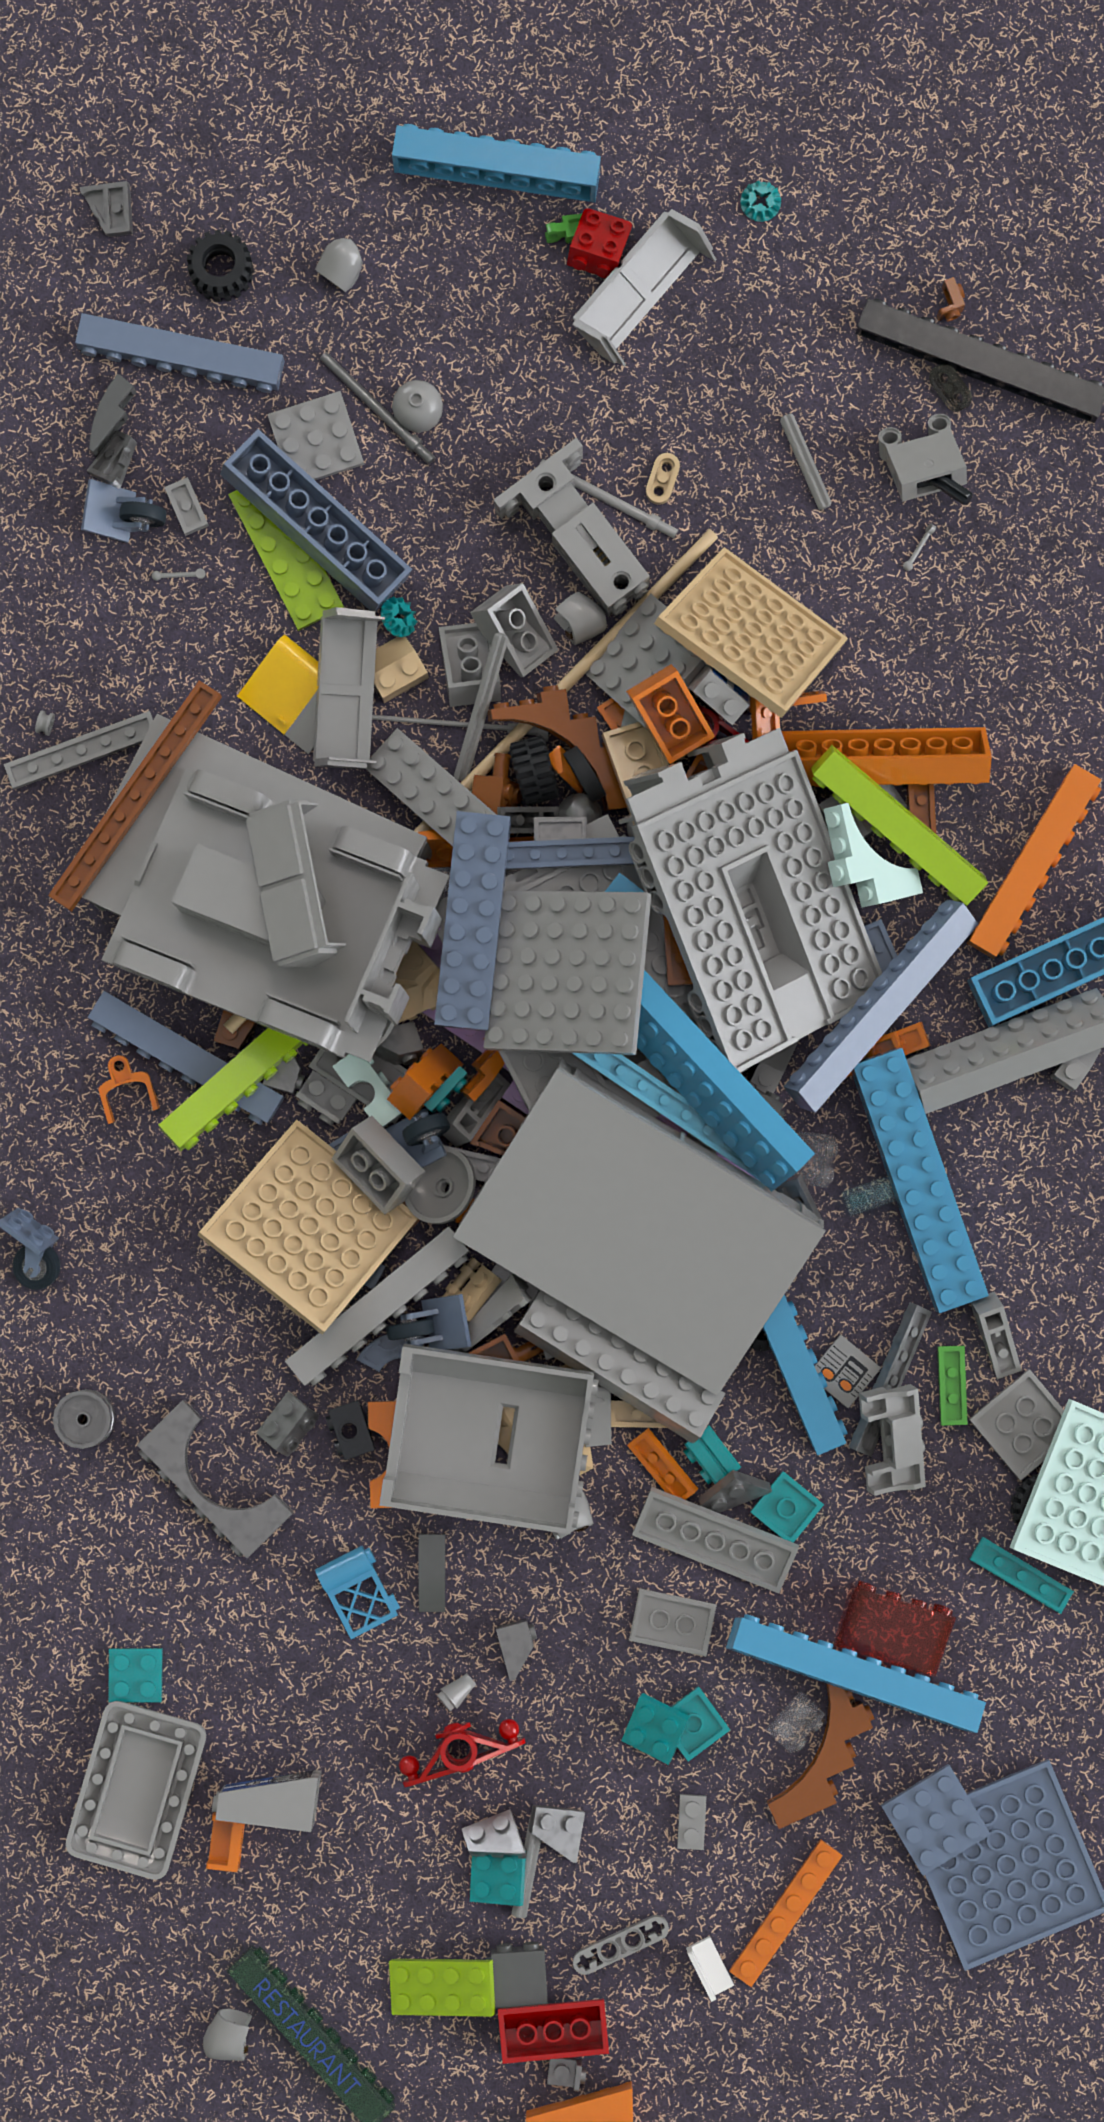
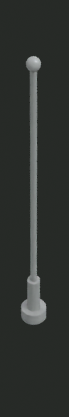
[372,715,549,742]

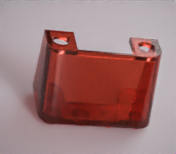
[833,1580,957,1676]

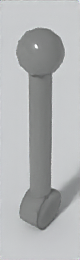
[903,523,936,571]
[152,568,206,581]

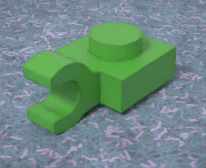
[545,213,582,243]

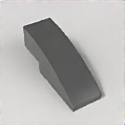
[89,374,137,457]
[418,1533,446,1612]

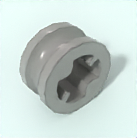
[35,710,55,736]

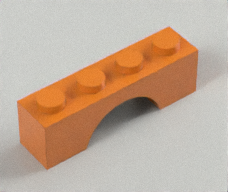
[368,1401,396,1508]

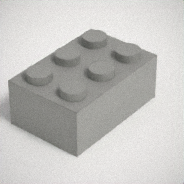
[332,1116,426,1215]

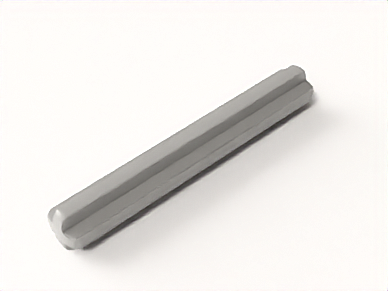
[780,414,831,510]
[512,1814,541,1918]

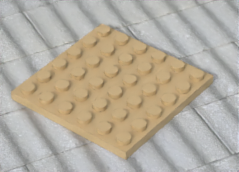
[654,547,848,718]
[198,1119,418,1335]

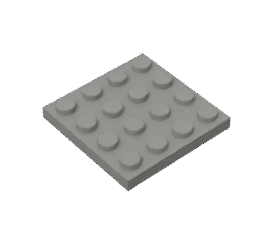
[586,593,706,730]

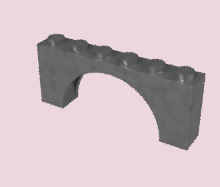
[137,1400,294,1558]

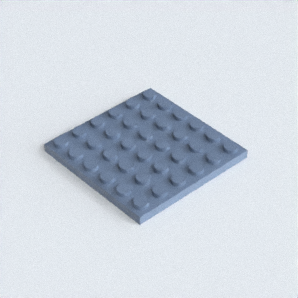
[925,1759,1104,1971]

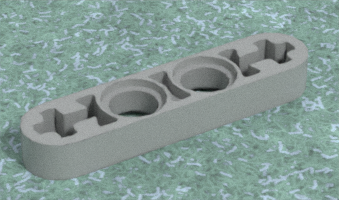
[573,1915,669,1975]

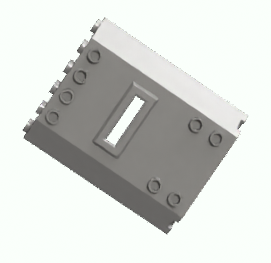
[379,1344,599,1534]

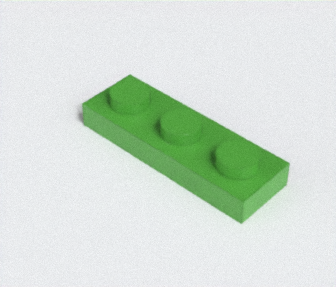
[937,1346,968,1426]

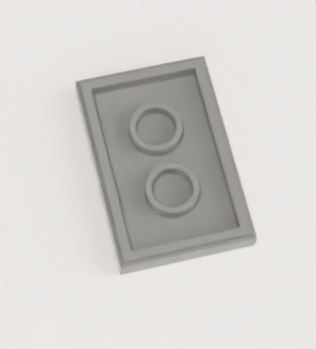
[629,1588,717,1657]

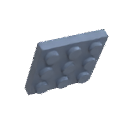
[881,1764,991,1876]

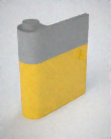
[237,635,319,754]

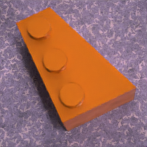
[387,1044,464,1120]

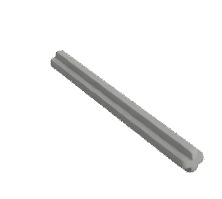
[454,633,508,782]

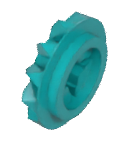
[740,180,781,222]
[381,596,418,637]

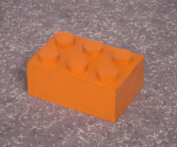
[626,664,715,764]

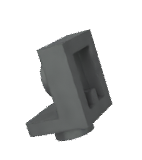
[547,2058,587,2092]

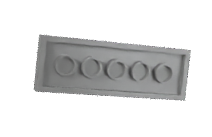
[366,728,497,846]
[632,1487,799,1593]

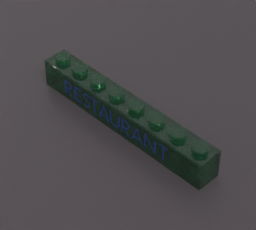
[227,1945,395,2122]

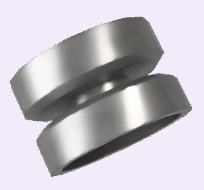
[53,1389,116,1449]

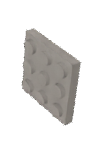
[267,391,364,480]
[969,1369,1064,1481]

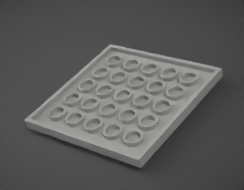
[484,891,651,1055]

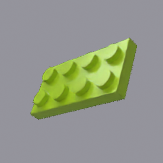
[389,1959,496,2017]

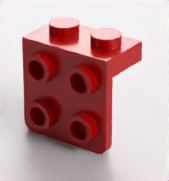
[567,208,632,278]

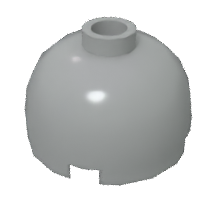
[392,380,443,433]

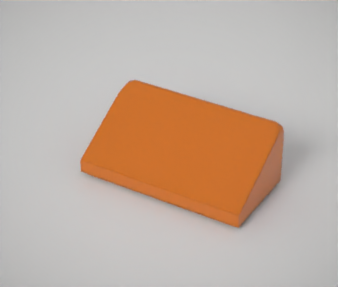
[549,745,583,793]

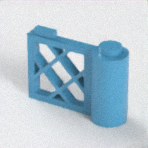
[315,1545,400,1639]

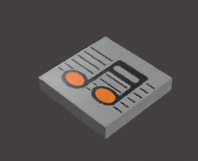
[815,1334,881,1408]

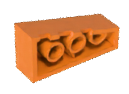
[526,2081,633,2122]

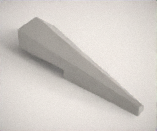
[450,1273,531,1353]

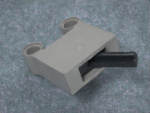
[878,414,973,505]

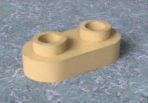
[646,453,680,505]

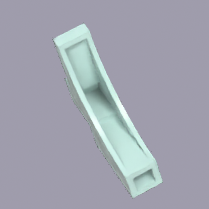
[823,803,923,908]

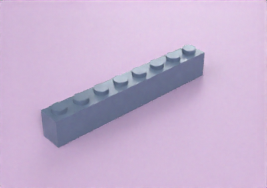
[75,313,285,393]
[88,991,285,1125]

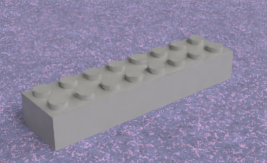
[906,988,1104,1114]
[285,1227,470,1386]
[514,1289,726,1444]

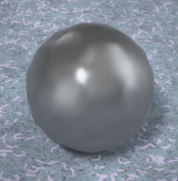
[558,793,603,824]

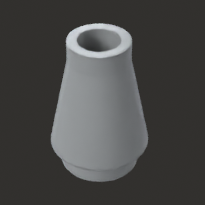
[436,1673,476,1711]

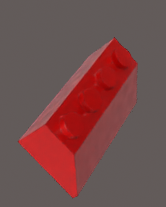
[498,1999,609,2064]

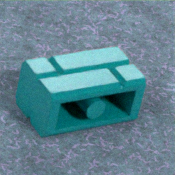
[683,1424,741,1485]

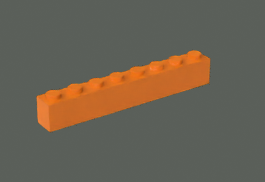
[967,764,1102,959]

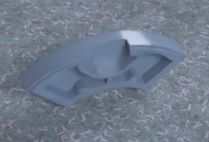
[356,1334,424,1372]

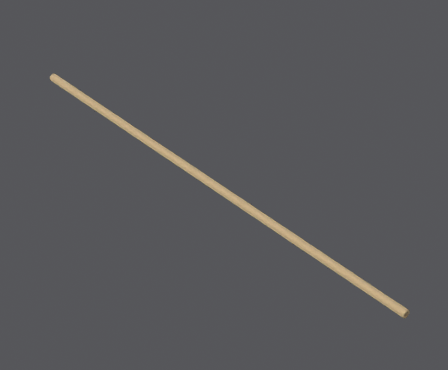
[224,529,718,1034]

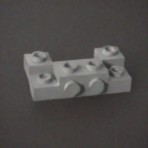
[859,1384,926,1496]

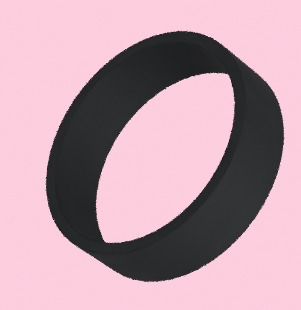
[563,746,607,803]

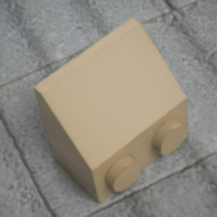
[374,637,429,703]

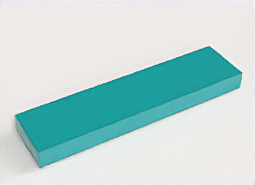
[969,1537,1074,1614]

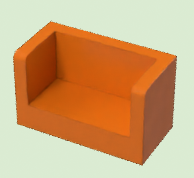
[206,1812,245,1872]

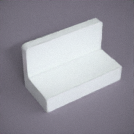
[686,1936,734,2002]

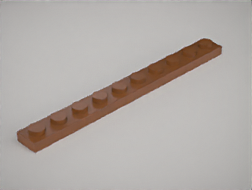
[48,680,222,912]

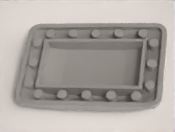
[66,1701,207,1880]

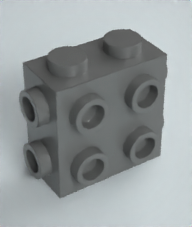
[486,1942,548,2008]

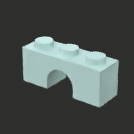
[332,1054,403,1128]

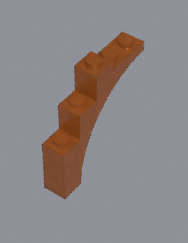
[487,685,627,811]
[767,1683,874,1829]

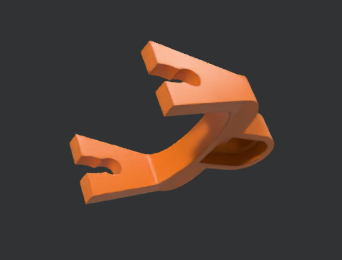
[99,1055,160,1124]

